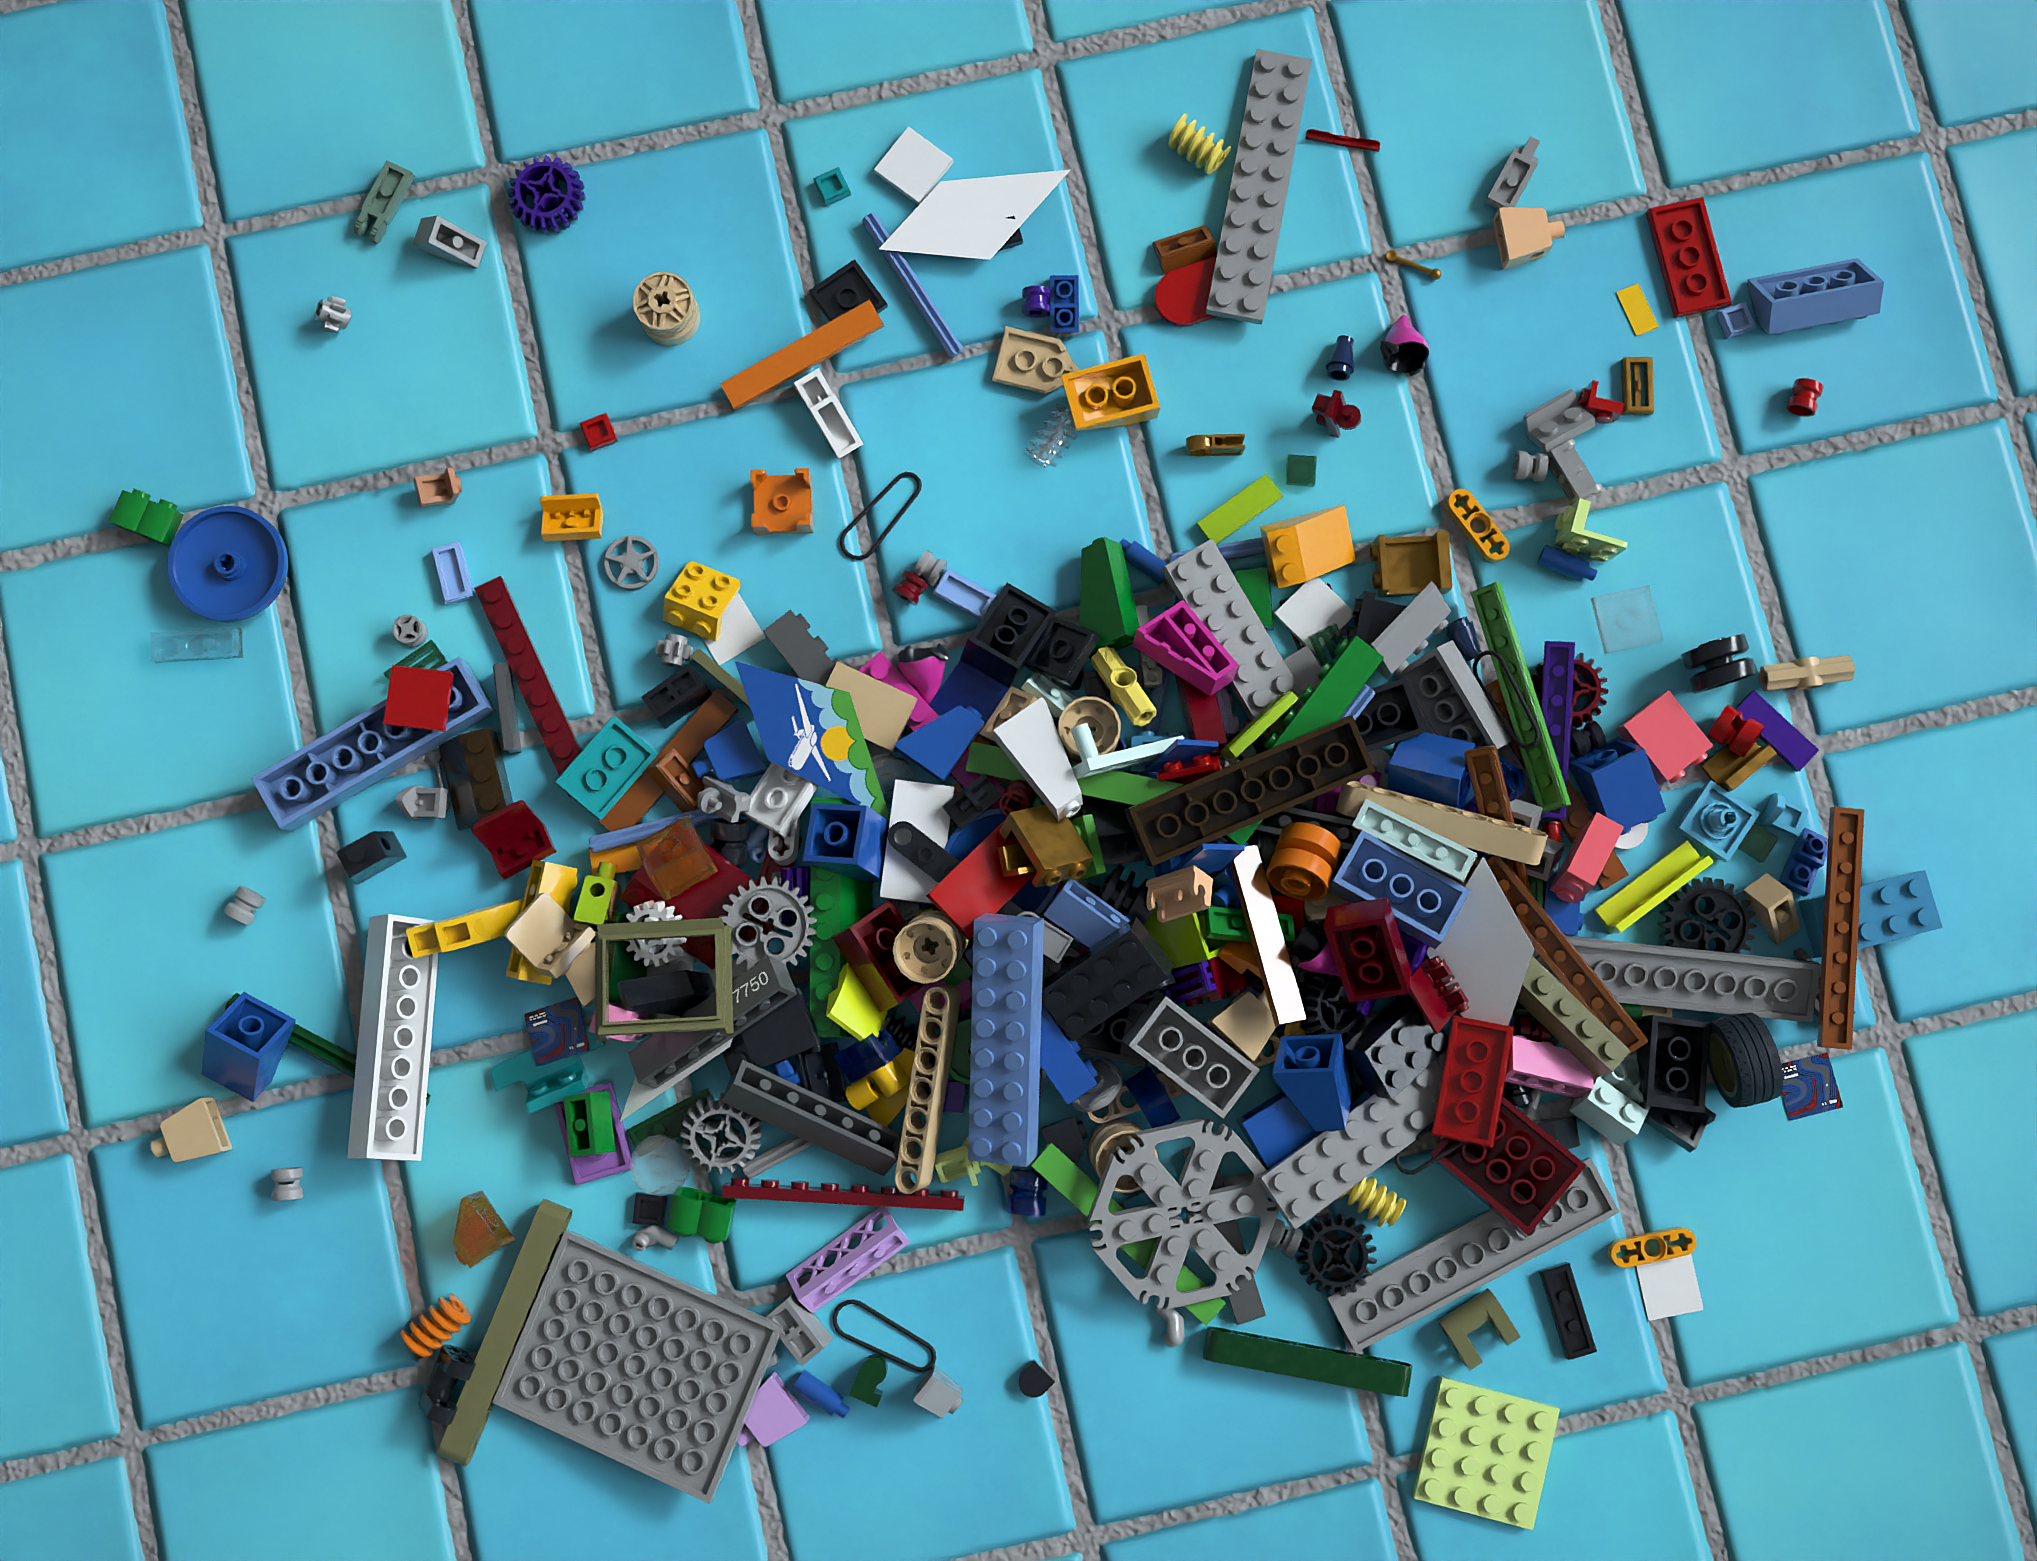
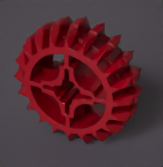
[1530,653,1609,728]

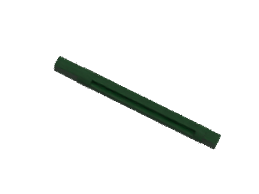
[225,993,431,1107]

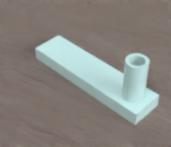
[1071,723,1184,779]
[1352,799,1477,882]

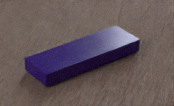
[1735,690,1819,772]

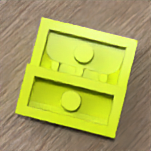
[826,963,888,1047]

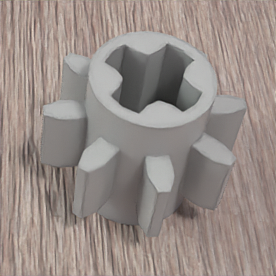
[315,295,351,333]
[655,634,693,668]

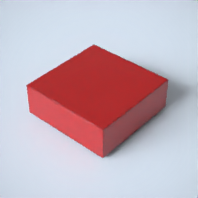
[579,413,618,452]

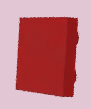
[383,665,454,732]

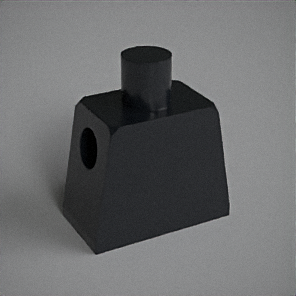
[336,831,407,884]

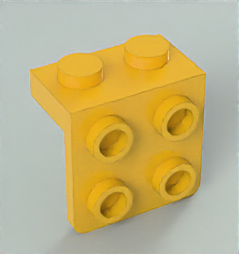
[663,561,741,642]

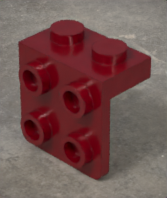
[470,800,557,880]

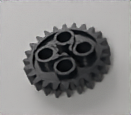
[1658,877,1757,954]

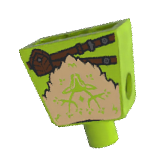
[573,862,622,932]

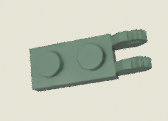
[354,160,415,244]

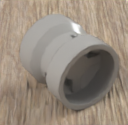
[1512,451,1548,482]
[223,885,266,925]
[271,1167,303,1201]

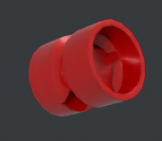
[1707,705,1765,758]

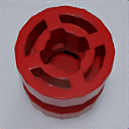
[1786,378,1824,417]

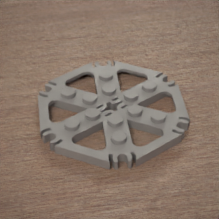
[1087,1117,1279,1310]

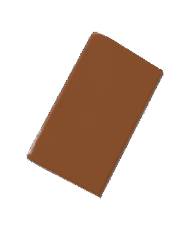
[1152,225,1216,274]
[647,748,705,813]

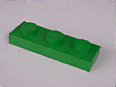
[1204,906,1295,947]

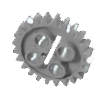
[719,876,817,971]

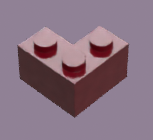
[1171,957,1250,1007]

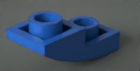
[1050,275,1079,333]
[1778,828,1828,897]

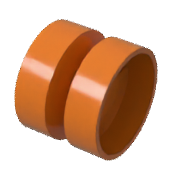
[1266,822,1342,901]

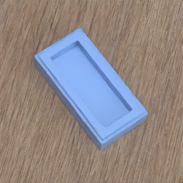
[431,541,475,605]
[933,568,998,621]

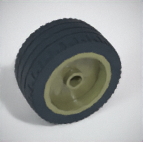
[1708,1012,1783,1108]

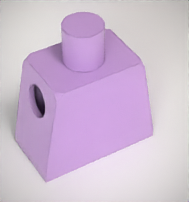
[737,1371,810,1447]

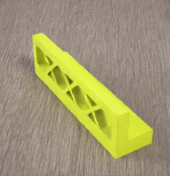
[1592,840,1714,934]

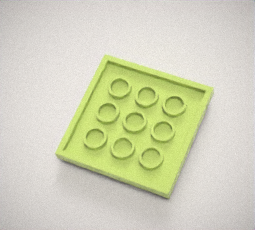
[1412,1376,1560,1530]

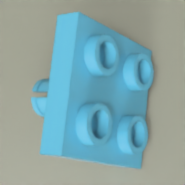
[1675,780,1760,862]

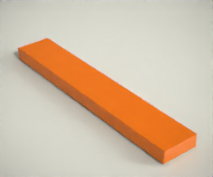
[720,299,884,411]

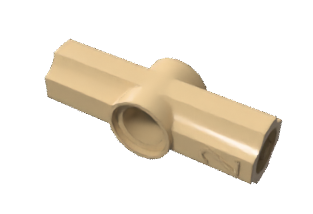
[1758,655,1855,691]

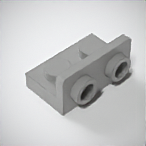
[1523,389,1596,453]

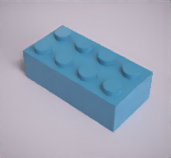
[1798,870,1943,958]

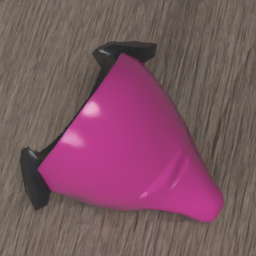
[1380,315,1429,376]
[898,643,949,705]
[1287,918,1341,978]

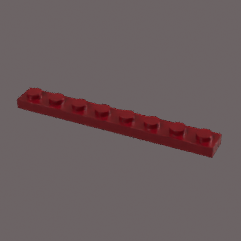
[474,576,582,797]
[722,1178,965,1211]

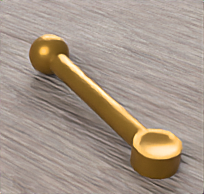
[1385,250,1441,280]

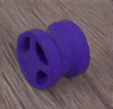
[1022,286,1050,317]

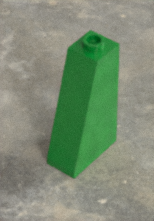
[1079,537,1140,659]

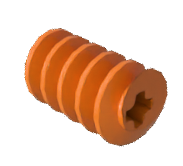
[400,1293,471,1359]

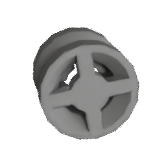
[913,550,947,587]
[392,615,428,647]

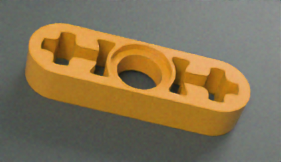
[1446,489,1510,563]
[1607,1227,1697,1268]

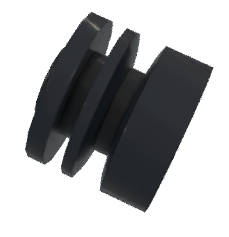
[1096,864,1156,926]

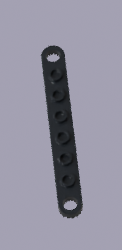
[888,821,1080,973]

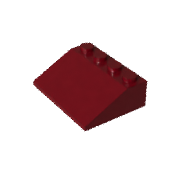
[619,822,766,970]
[1430,1096,1587,1238]

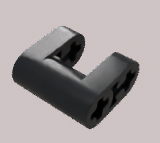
[418,1345,476,1425]

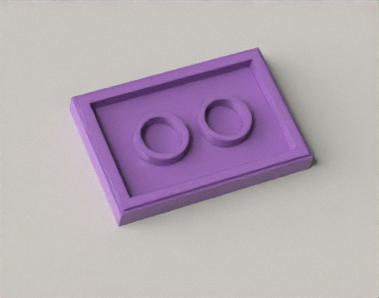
[554,1081,635,1185]

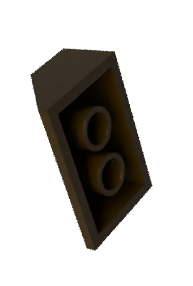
[439,727,513,831]

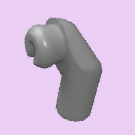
[632,1225,679,1251]
[1155,1307,1185,1348]

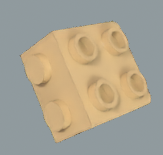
[504,893,596,979]

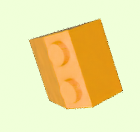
[1061,353,1160,431]
[1260,504,1356,589]

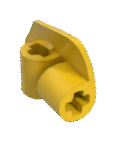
[846,1048,915,1127]

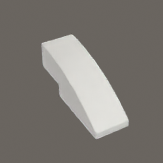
[792,368,863,459]

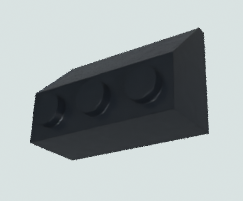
[1355,677,1427,752]

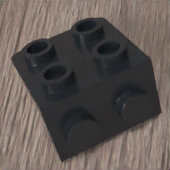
[1346,591,1407,660]

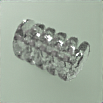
[1024,403,1082,468]

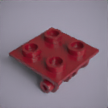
[1409,956,1469,1035]

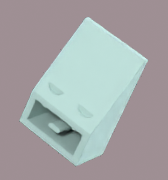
[1569,1050,1651,1146]

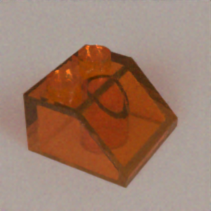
[635,814,718,901]
[453,1191,516,1268]

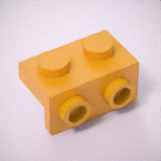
[540,493,603,542]

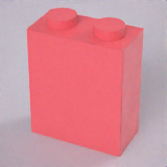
[1615,690,1713,784]
[1549,812,1624,904]

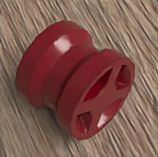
[892,570,929,606]

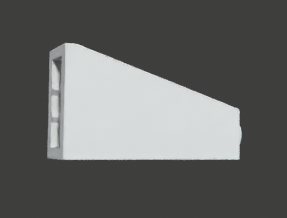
[993,697,1083,821]

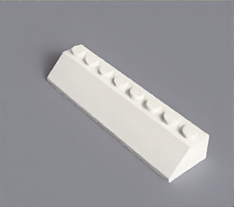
[347,914,439,1161]

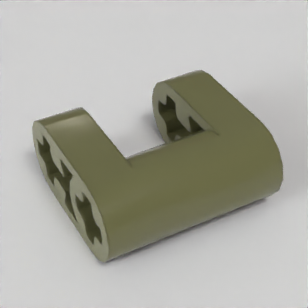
[1438,1288,1520,1371]

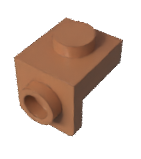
[413,467,462,508]

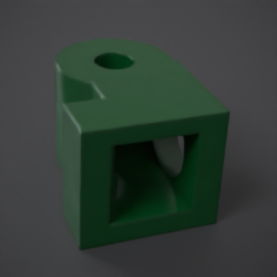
[849,1354,888,1407]

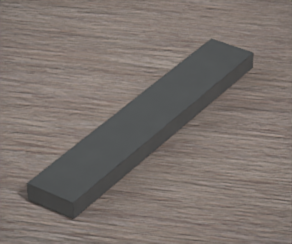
[1181,1146,1266,1325]

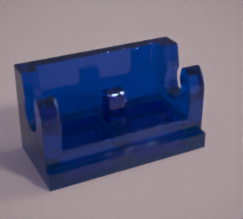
[833,1029,903,1083]

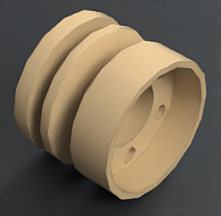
[632,271,701,346]
[1057,696,1121,763]
[893,910,966,984]
[1087,1118,1158,1193]

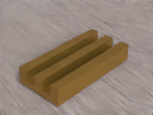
[1621,357,1654,415]

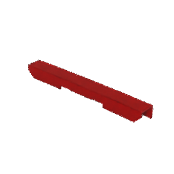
[1306,129,1380,152]

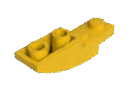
[406,898,524,959]

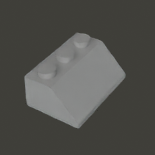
[1370,581,1451,679]

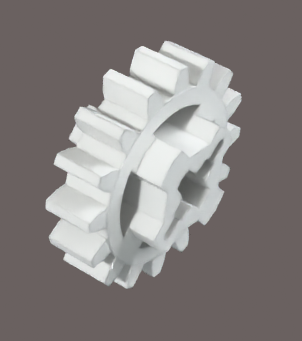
[624,900,687,967]

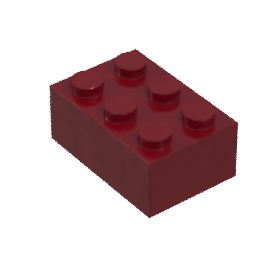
[1324,897,1412,1002]
[832,899,926,1013]

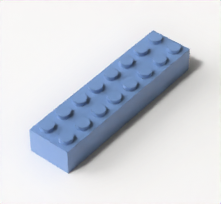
[251,657,496,832]
[968,913,1044,1167]

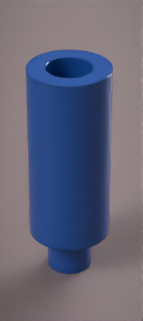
[1120,538,1167,584]
[1537,544,1597,581]
[792,1369,850,1418]

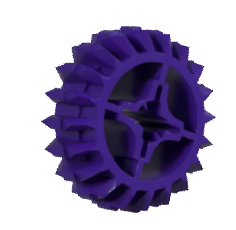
[507,155,586,234]

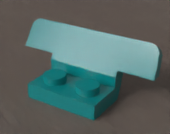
[491,1025,605,1114]

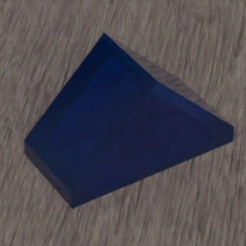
[1123,1066,1181,1128]

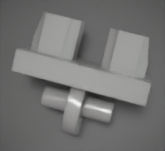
[698,776,751,823]

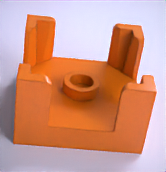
[750,468,813,535]

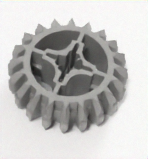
[680,1092,762,1175]

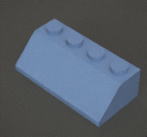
[1747,258,1884,335]
[1329,830,1471,949]

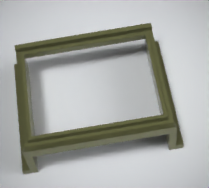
[595,918,734,1042]

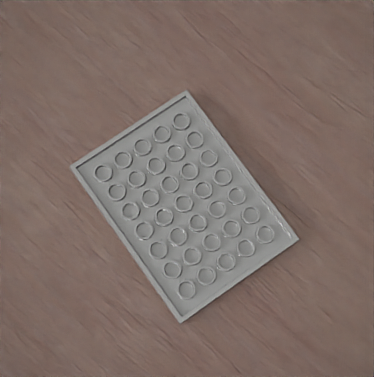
[492,1230,784,1504]

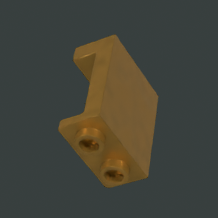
[1370,531,1453,597]
[999,805,1094,887]

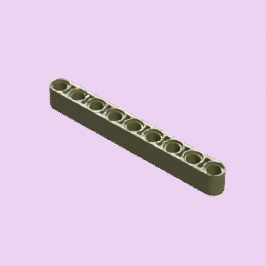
[437,1199,573,1466]

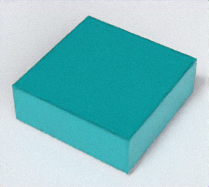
[813,167,851,206]

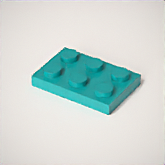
[554,715,659,820]

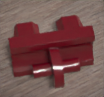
[1312,390,1362,438]

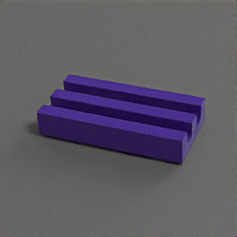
[781,866,811,926]
[1163,960,1217,1005]

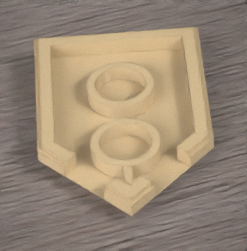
[991,326,1079,394]

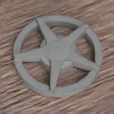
[604,535,659,590]

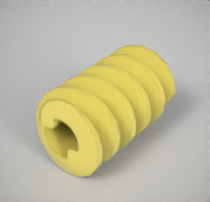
[1168,113,1231,175]
[1339,1177,1406,1228]

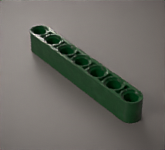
[1202,1326,1413,1397]

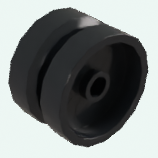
[1681,634,1758,694]

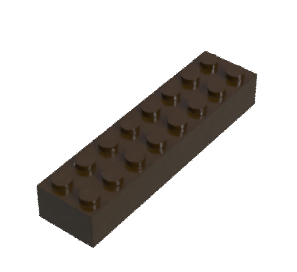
[1124,715,1376,866]

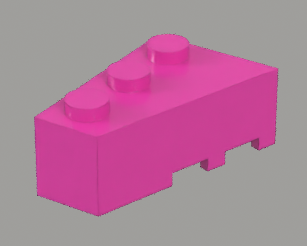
[1132,600,1239,696]

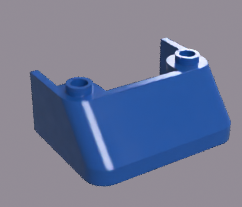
[1139,739,1245,877]

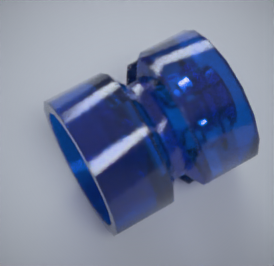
[1007,1169,1048,1216]

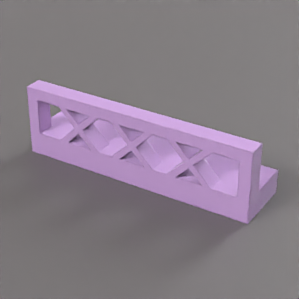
[786,1206,910,1314]

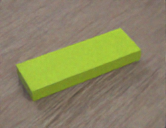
[1196,474,1283,545]
[1220,691,1298,760]

